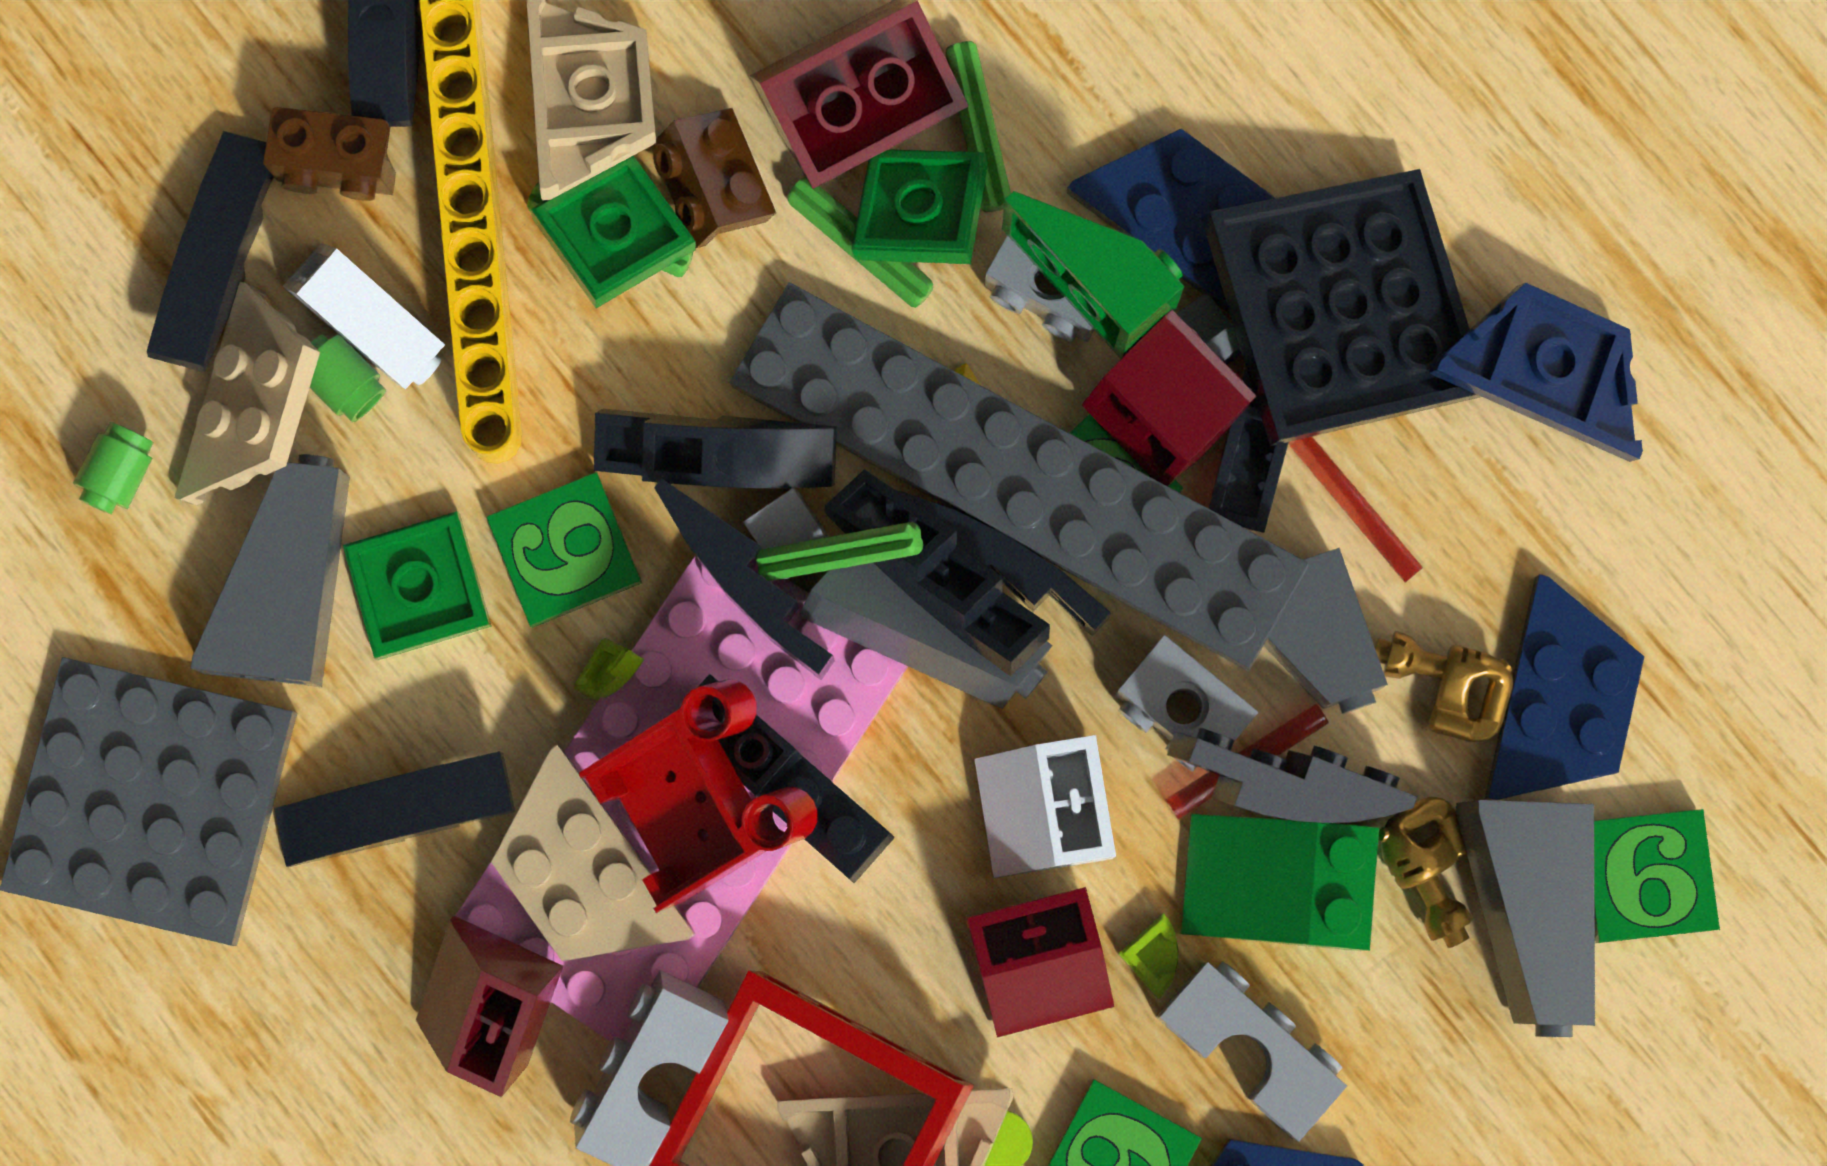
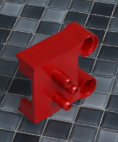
[578,679,817,913]

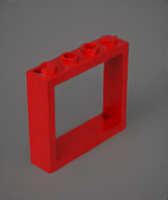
[649,970,974,1166]

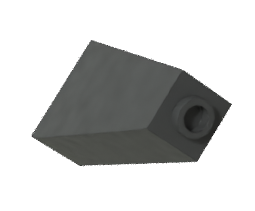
[191,454,350,687]
[800,563,1053,709]
[1456,800,1595,1037]

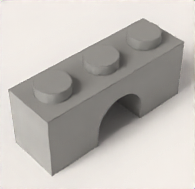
[1156,961,1347,1142]
[570,970,729,1166]

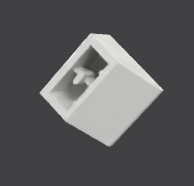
[974,735,1116,878]

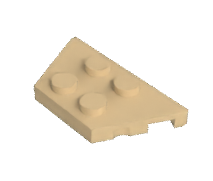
[527,0,656,200]
[174,282,320,505]
[491,745,696,961]
[777,1088,1013,1166]

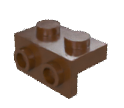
[263,107,396,201]
[651,108,776,248]

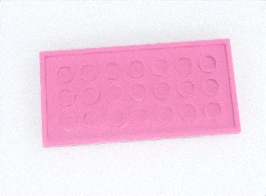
[445,556,908,1041]

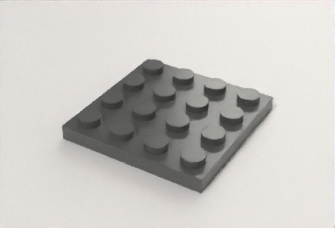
[0,657,297,946]

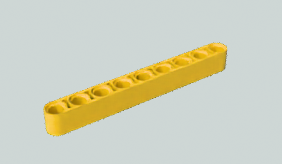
[420,0,522,464]

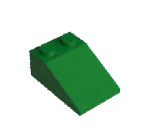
[1002,191,1184,359]
[1180,814,1379,951]

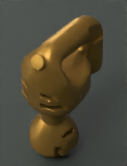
[1375,630,1513,742]
[1379,796,1473,948]

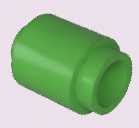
[310,335,386,422]
[73,422,154,515]

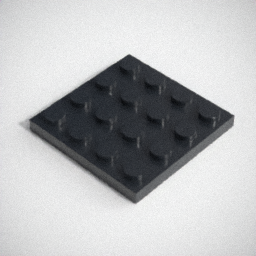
[1202,169,1481,446]

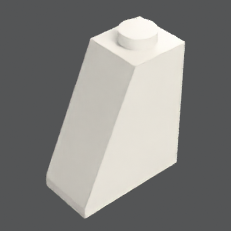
[283,243,445,389]

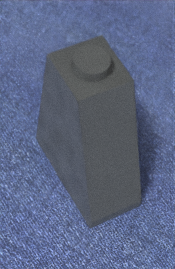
[1264,548,1388,714]

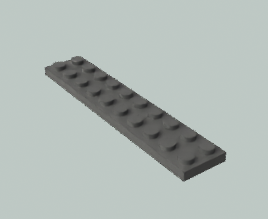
[729,282,1308,671]

